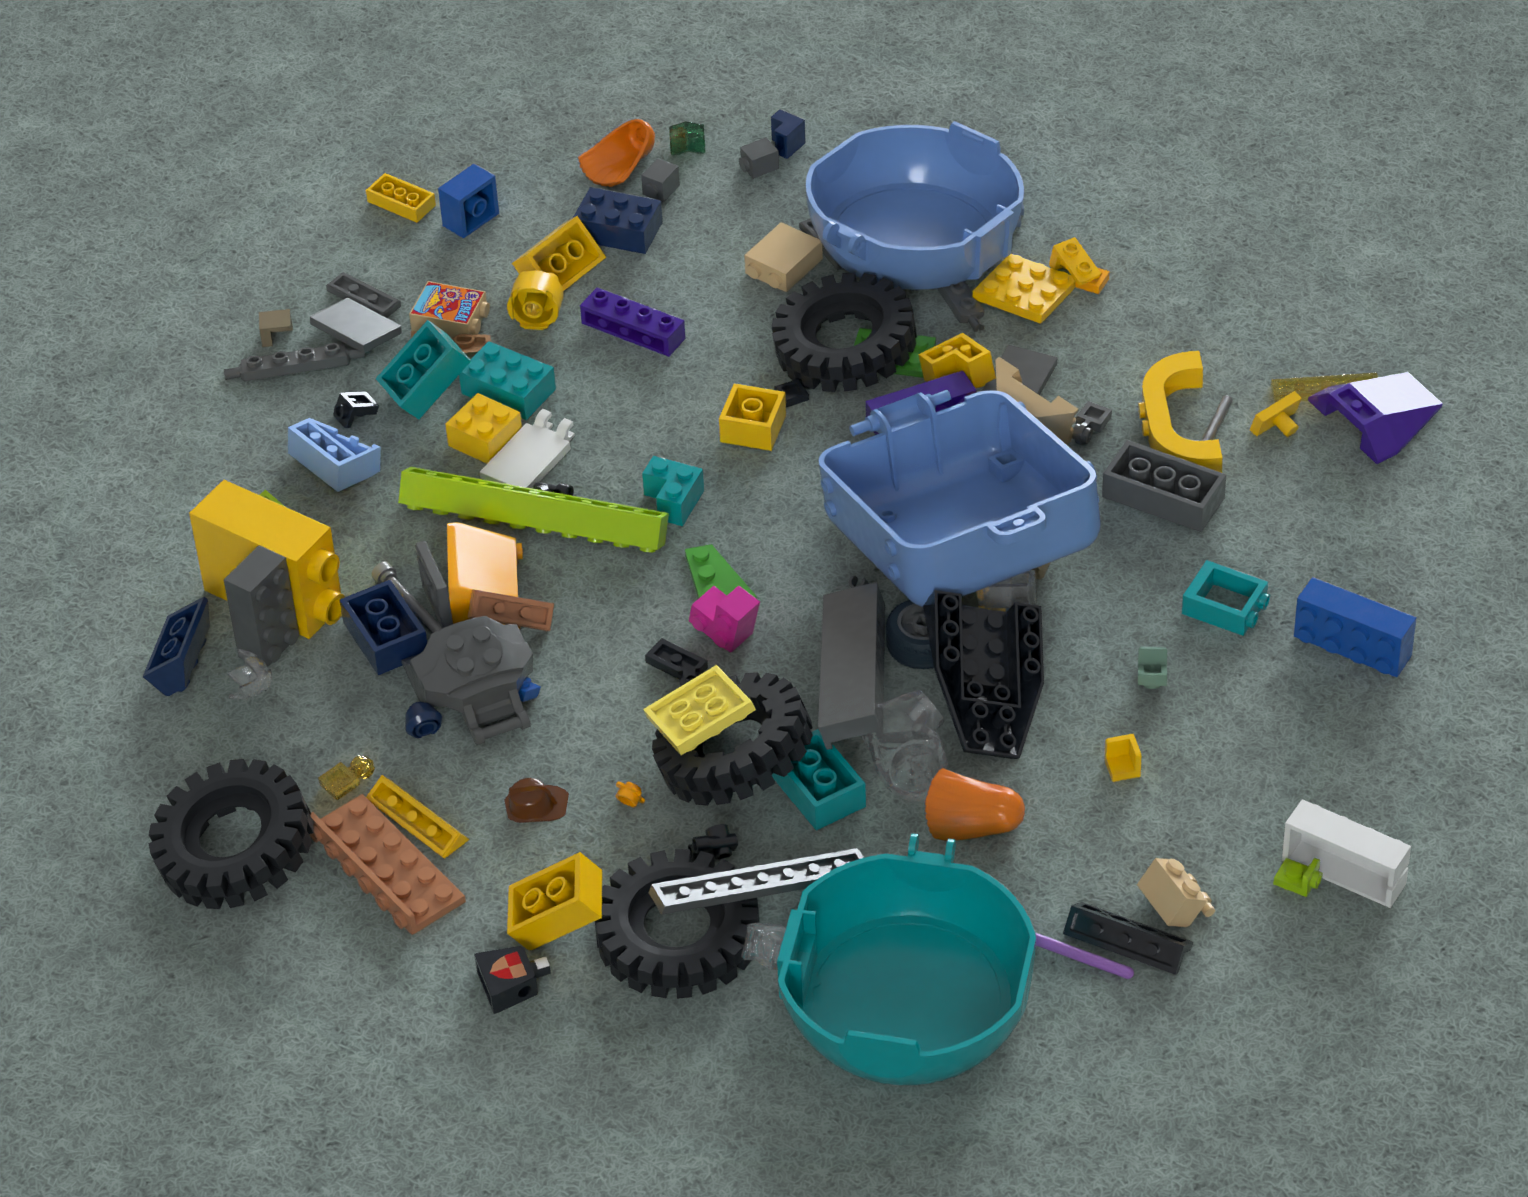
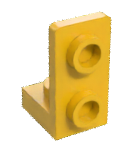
[1049,237,1101,285]

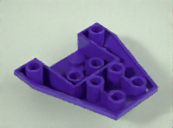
[1308,372,1443,464]

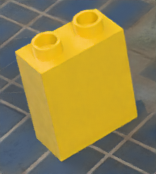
[189,480,345,639]

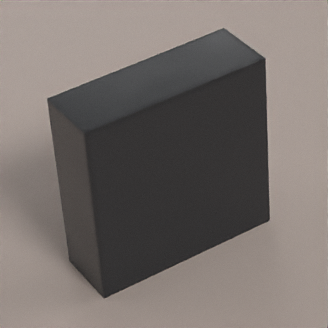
[774,379,809,408]

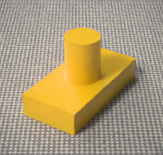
[1250,391,1302,437]

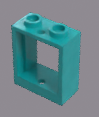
[1182,560,1270,636]

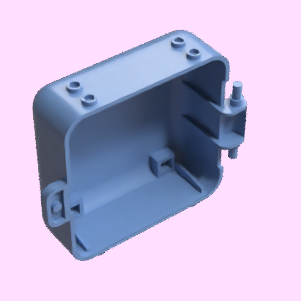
[819,390,1100,607]

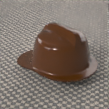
[504,778,569,823]

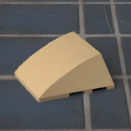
[995,357,1078,445]

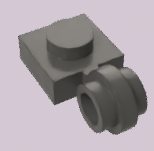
[1072,401,1112,445]

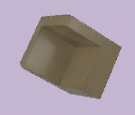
[259,309,293,347]

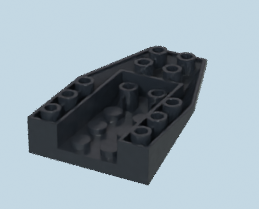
[923,590,1044,759]

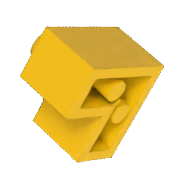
[918,333,996,389]

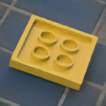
[973,254,1075,324]

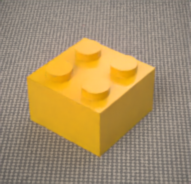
[719,383,786,451]
[445,393,522,464]

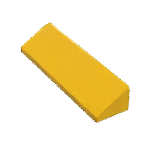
[366,775,469,859]

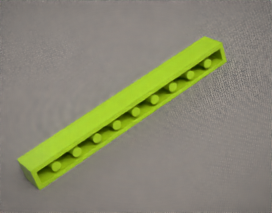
[398,467,669,553]

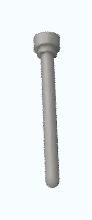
[371,561,441,633]

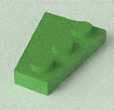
[685,544,757,599]

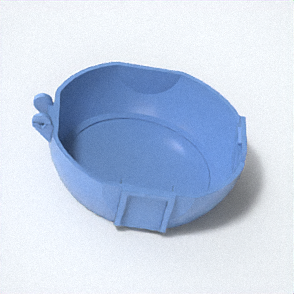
[806,121,1024,290]

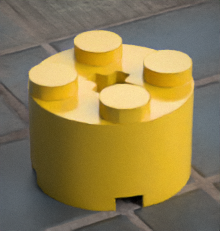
[507,271,564,330]

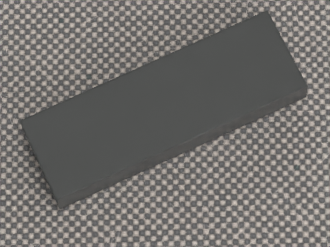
[326,272,401,318]

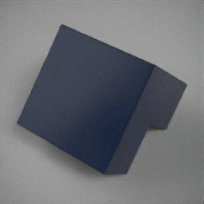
[771,109,806,159]

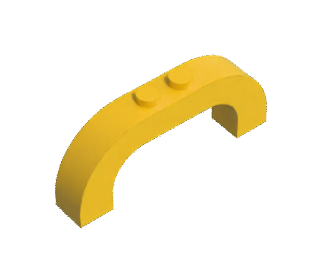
[1138,351,1223,473]

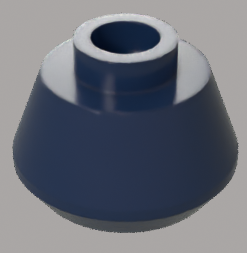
[405,701,443,739]

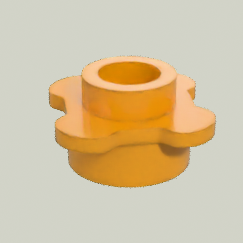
[615,781,645,808]

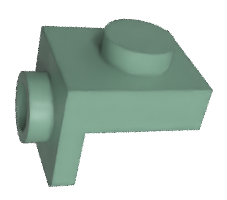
[1138,646,1167,689]

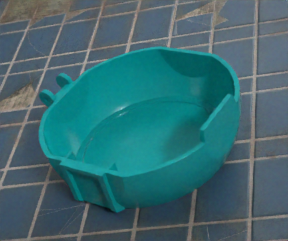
[777,833,1036,1085]

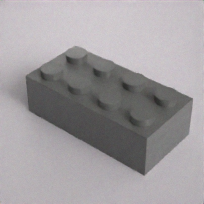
[1102,440,1226,532]
[224,545,299,670]

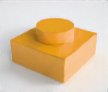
[1075,268,1110,294]

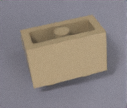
[1137,858,1215,927]

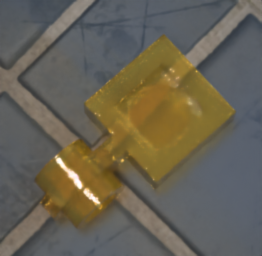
[318,755,375,800]

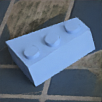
[288,418,381,492]

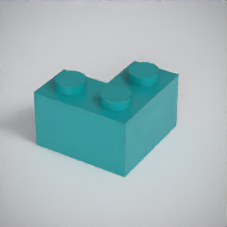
[642,456,704,526]

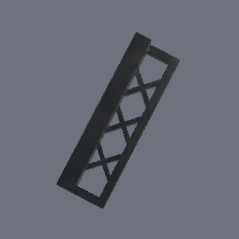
[1063,902,1193,975]

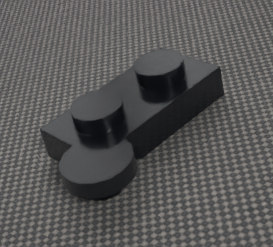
[645,638,708,687]

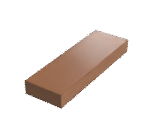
[468,590,554,631]

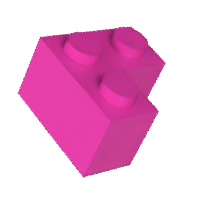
[689,585,760,652]

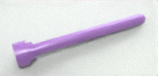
[1035,933,1134,979]

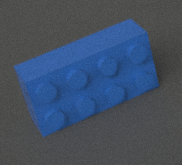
[1294,577,1417,677]

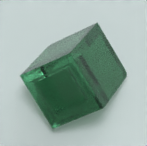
[669,121,705,155]

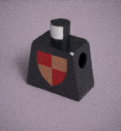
[474,946,551,1014]

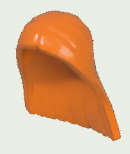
[578,119,655,187]
[925,768,1025,841]

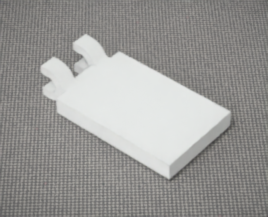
[480,409,575,488]

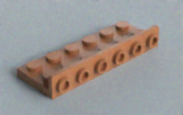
[309,794,466,935]

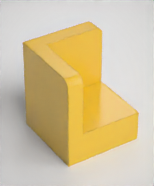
[1104,733,1142,782]

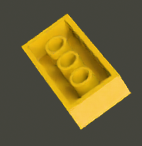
[366,173,436,223]

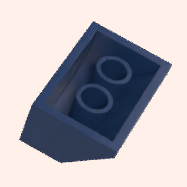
[143,597,210,696]

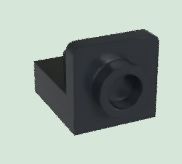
[333,392,379,428]

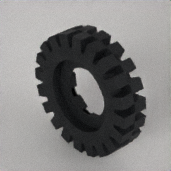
[772,272,917,392]
[652,672,813,806]
[148,759,314,909]
[595,849,760,999]

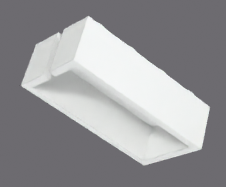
[1282,799,1411,908]

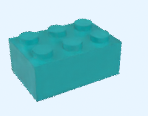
[375,320,471,419]
[459,341,556,420]
[772,729,866,831]

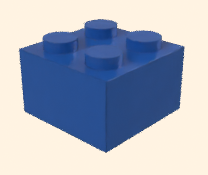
[438,164,499,238]

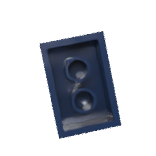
[573,187,663,254]
[340,579,428,675]

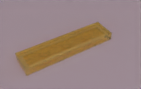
[1271,373,1378,403]

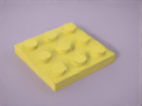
[643,665,756,755]

